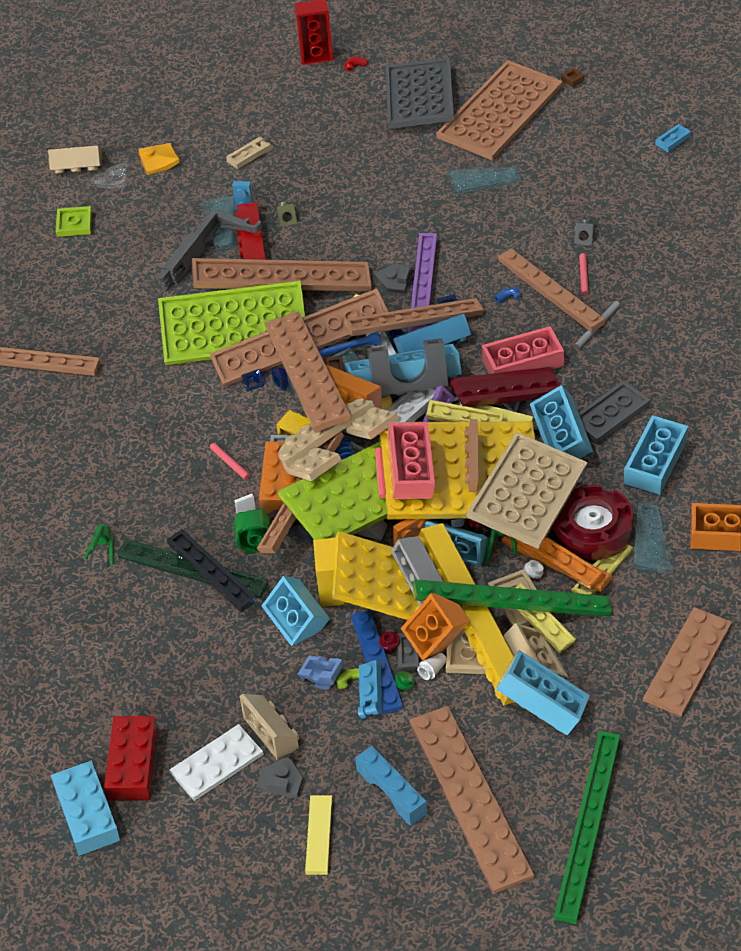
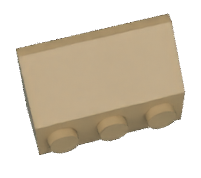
[48,145,102,174]
[503,623,568,678]
[240,694,299,760]

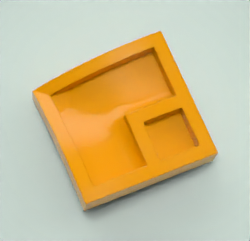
[138,143,179,175]

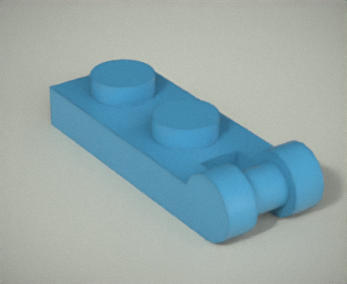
[358,660,382,719]

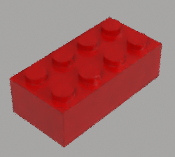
[294,0,333,65]
[104,716,158,801]

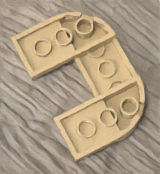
[278,398,400,481]

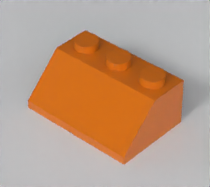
[401,593,470,661]

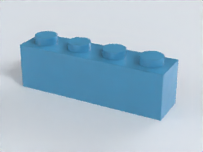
[393,314,471,354]

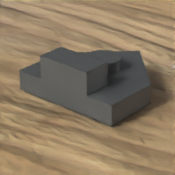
[374,264,412,294]
[256,756,303,798]

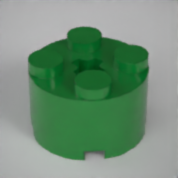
[233,509,272,554]

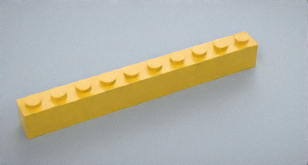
[419,523,515,706]

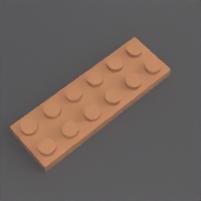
[643,607,732,717]

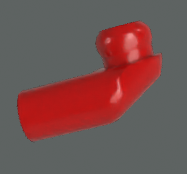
[344,56,367,72]

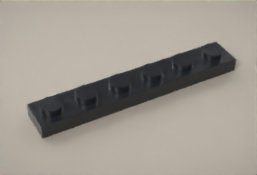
[167,529,257,613]

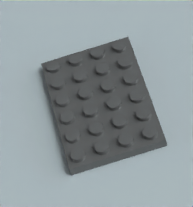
[386,57,454,129]

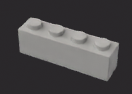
[391,536,443,606]

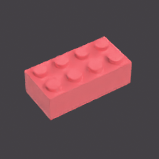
[482,326,564,374]
[387,422,435,499]

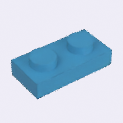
[655,124,691,152]
[232,181,253,210]

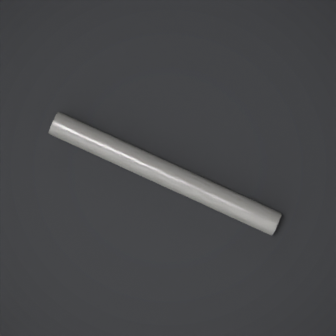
[574,301,620,349]

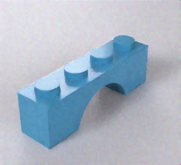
[355,746,427,826]

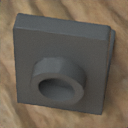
[574,219,595,245]

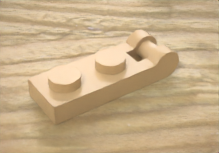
[226,137,273,169]

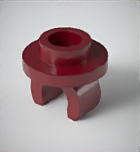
[379,632,400,654]

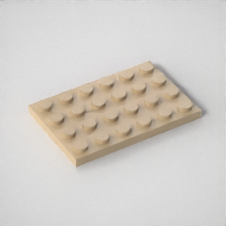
[466,432,587,549]

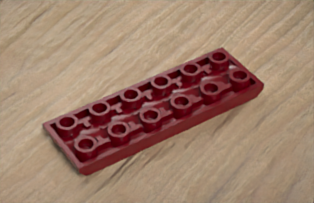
[450,367,561,407]

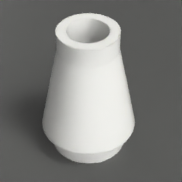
[417,653,446,680]

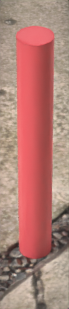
[579,254,589,295]
[210,443,250,480]
[375,448,386,499]

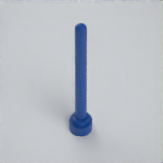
[318,332,381,357]

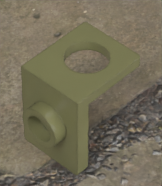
[275,201,297,227]

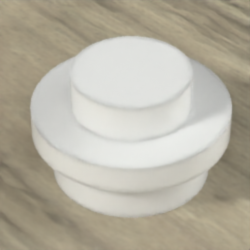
[524,560,544,578]

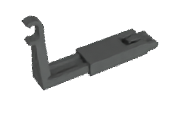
[158,209,262,290]

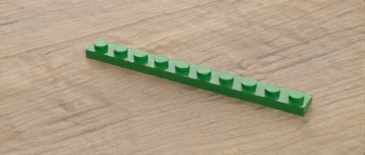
[413,579,612,616]
[554,731,620,925]

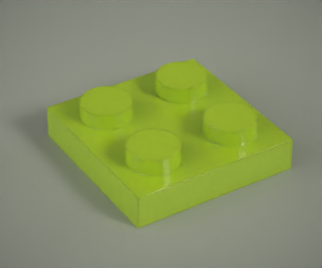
[56,206,92,237]

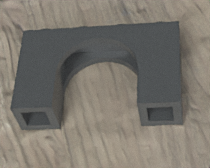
[367,338,448,398]

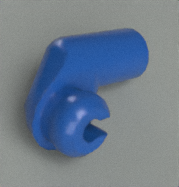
[494,287,522,303]

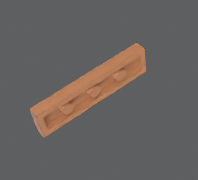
[464,419,478,493]

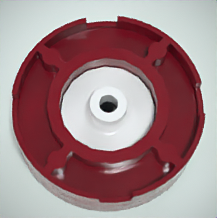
[554,485,634,561]

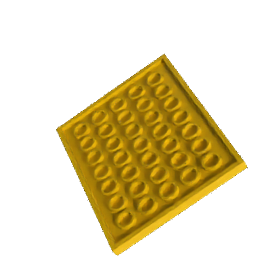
[380,421,535,519]

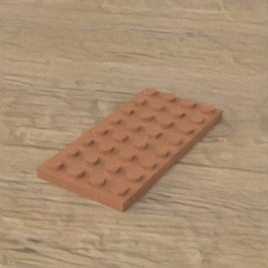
[436,60,563,161]

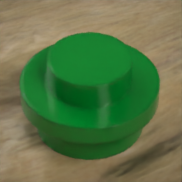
[395,671,415,691]

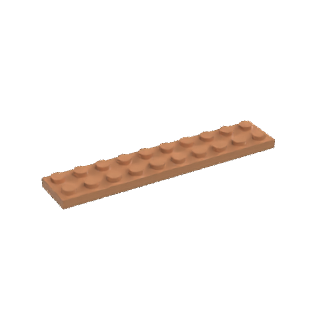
[192,258,371,291]
[210,289,388,387]
[265,311,351,432]
[409,706,534,894]

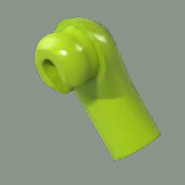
[335,668,359,689]

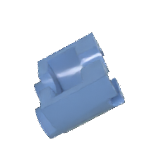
[297,656,345,690]

